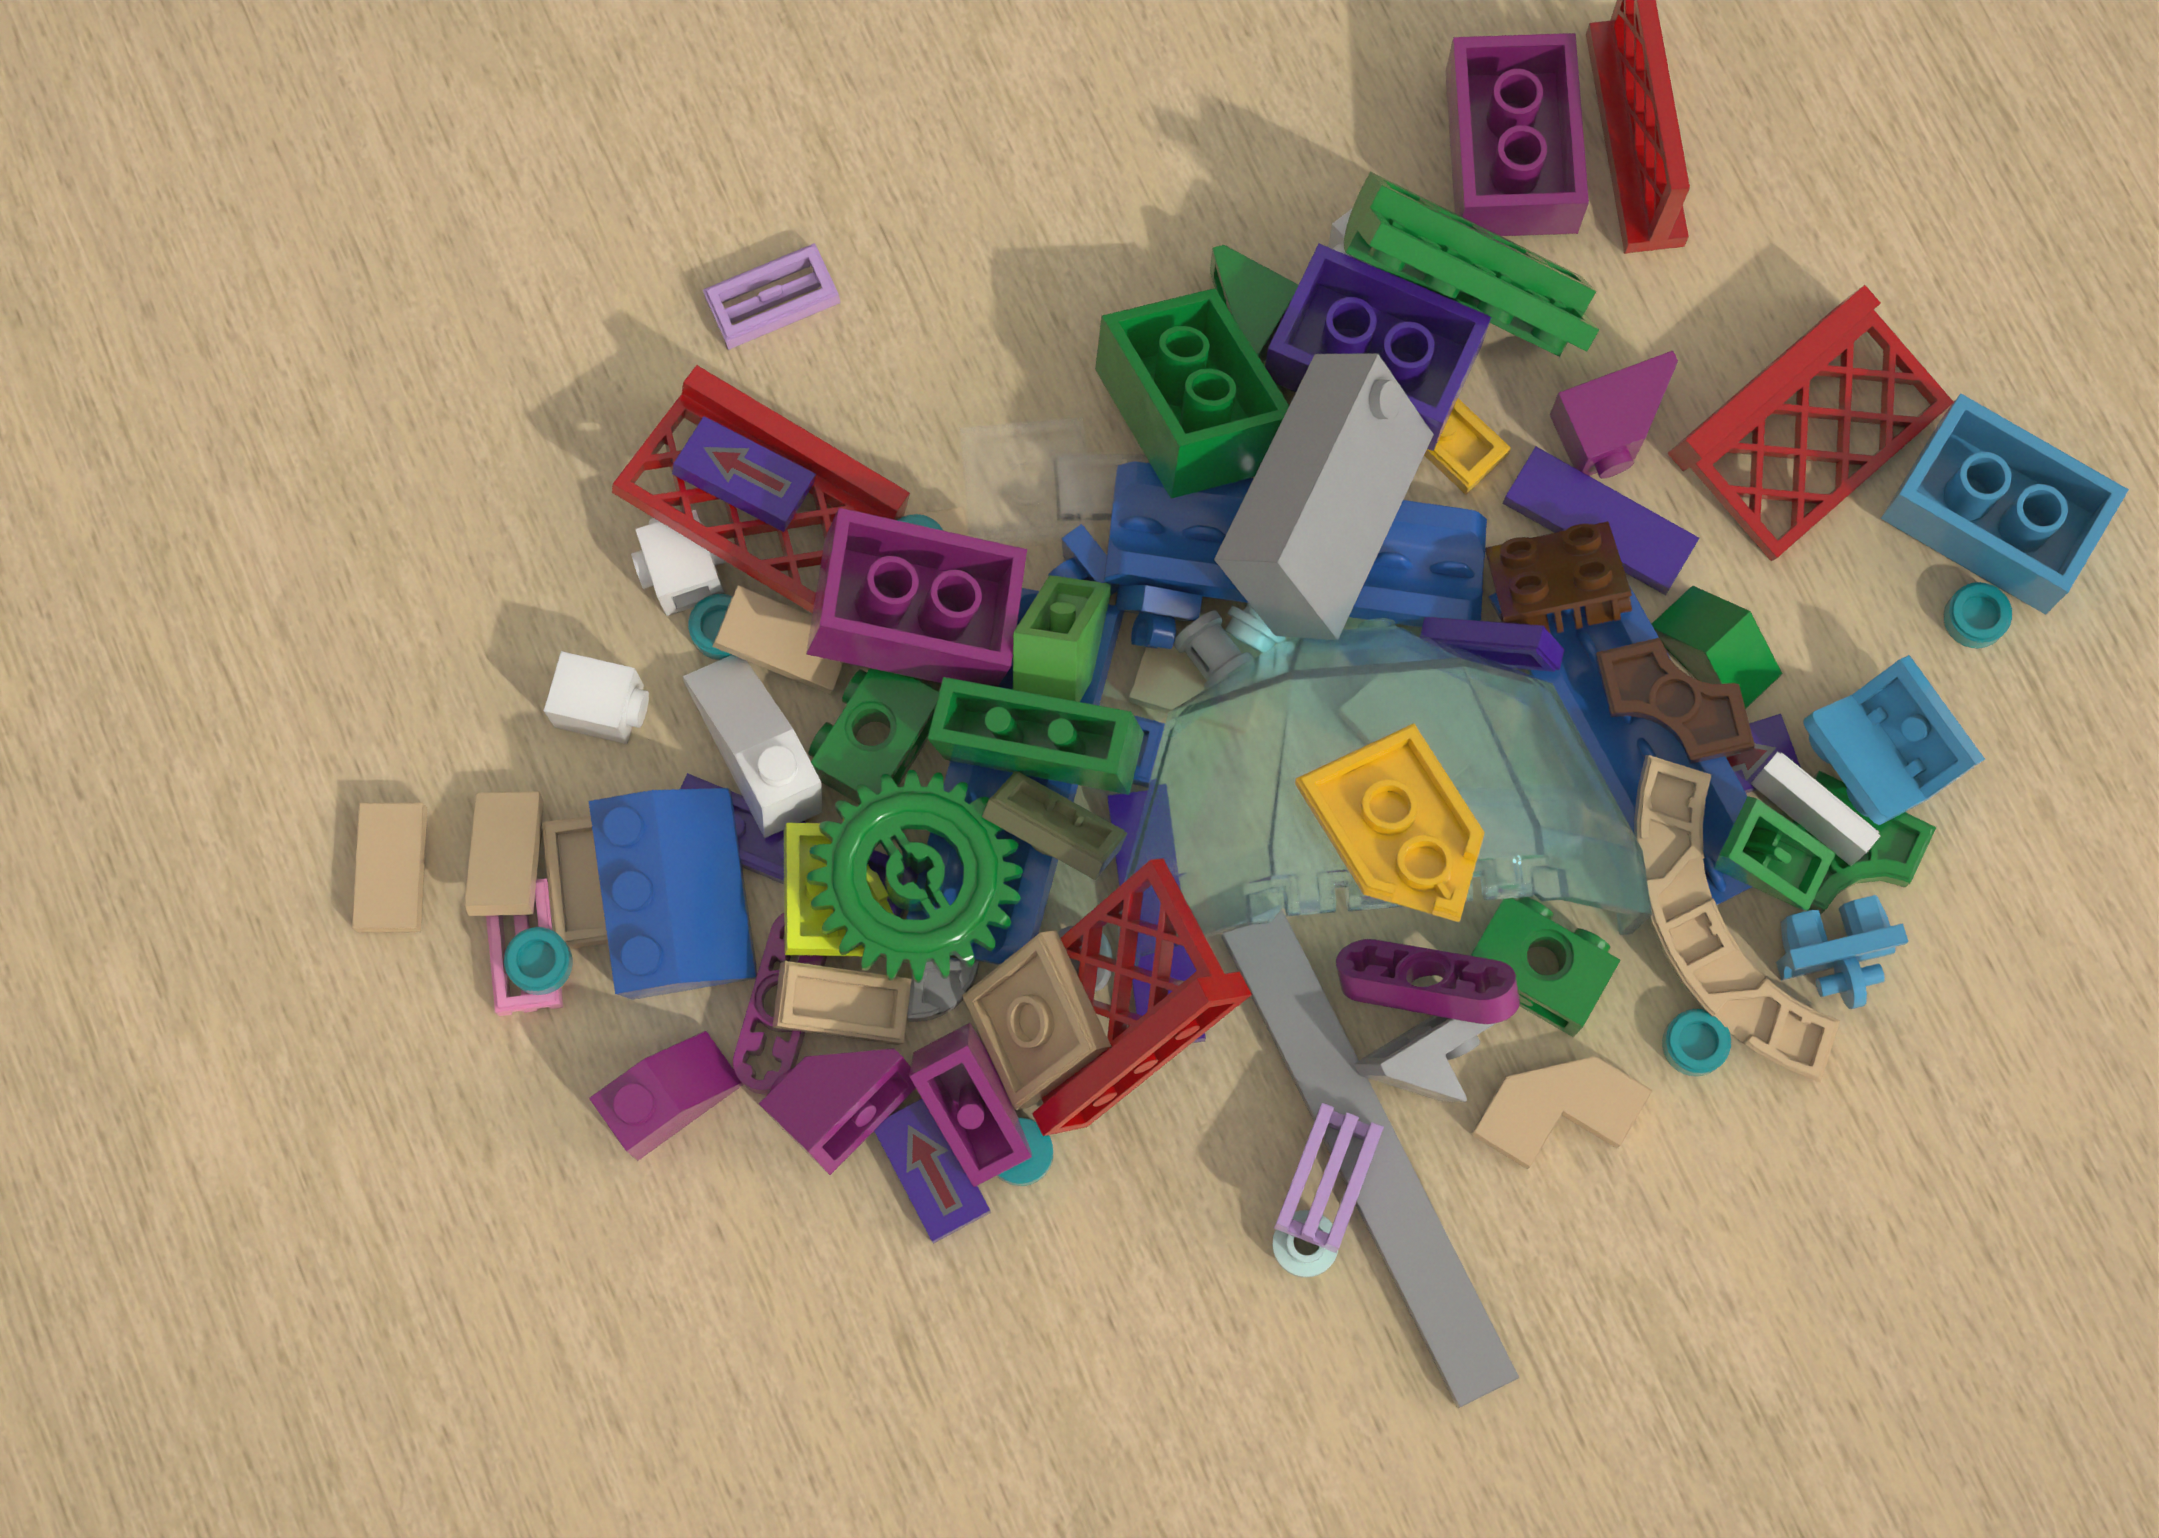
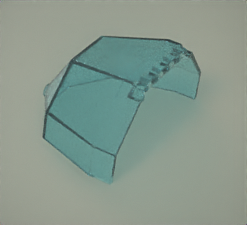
[1118,618,1652,966]

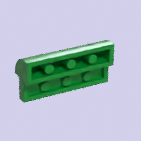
[1344,171,1599,357]

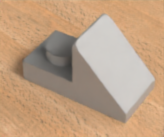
[1354,1015,1496,1102]

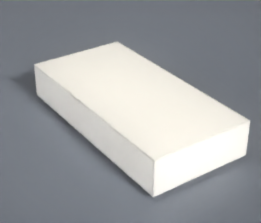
[1751,752,1880,866]

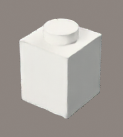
[544,651,649,744]

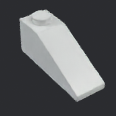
[683,655,822,838]

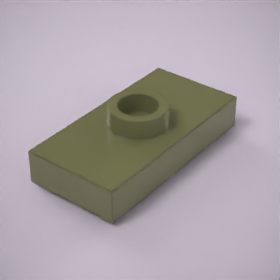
[982,771,1128,880]

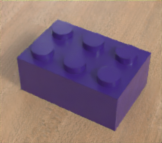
[1265,243,1492,451]

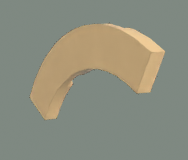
[1634,755,1840,1083]

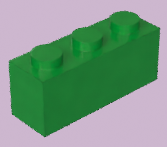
[928,677,1144,795]

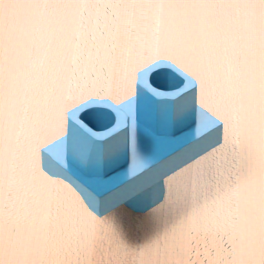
[1776,895,1908,1009]

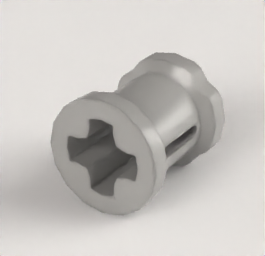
[1173,610,1255,695]

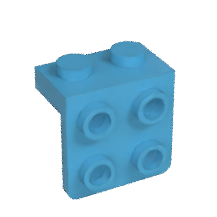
[1803,655,1985,825]

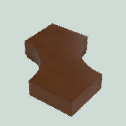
[1596,638,1755,764]

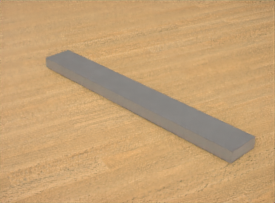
[1222,906,1519,1408]

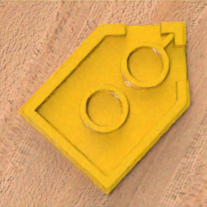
[1295,723,1485,922]

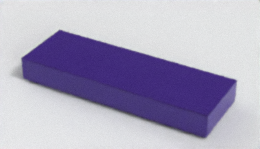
[1502,446,1699,596]

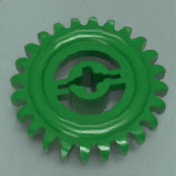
[806,770,1023,983]

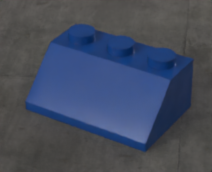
[589,788,758,1000]

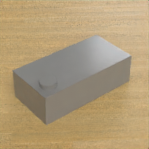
[1214,354,1434,640]

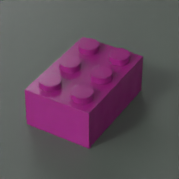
[1445,33,1589,236]
[806,508,1027,687]

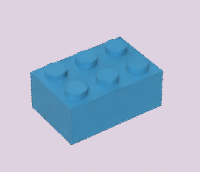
[1881,393,2129,615]

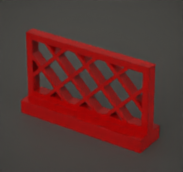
[1586,0,1690,254]
[1667,285,1954,561]
[612,365,910,614]
[1032,858,1252,1136]

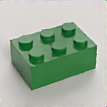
[1095,288,1289,499]

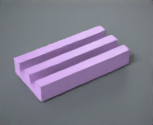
[703,243,840,350]
[1274,1103,1384,1253]

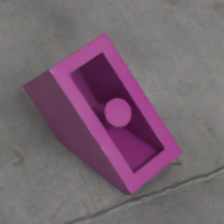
[1550,350,1678,479]
[909,1023,1032,1187]
[589,1031,743,1161]
[759,1048,916,1175]

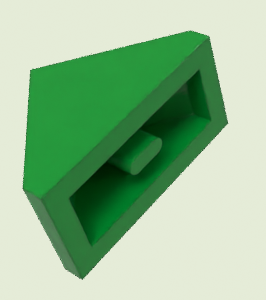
[1210,245,1298,364]
[1651,586,1783,709]
[1714,796,1836,911]

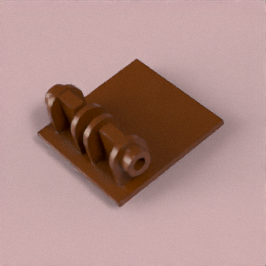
[1485,521,1632,633]

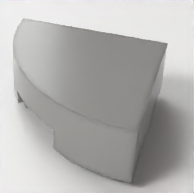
[907,958,979,1022]

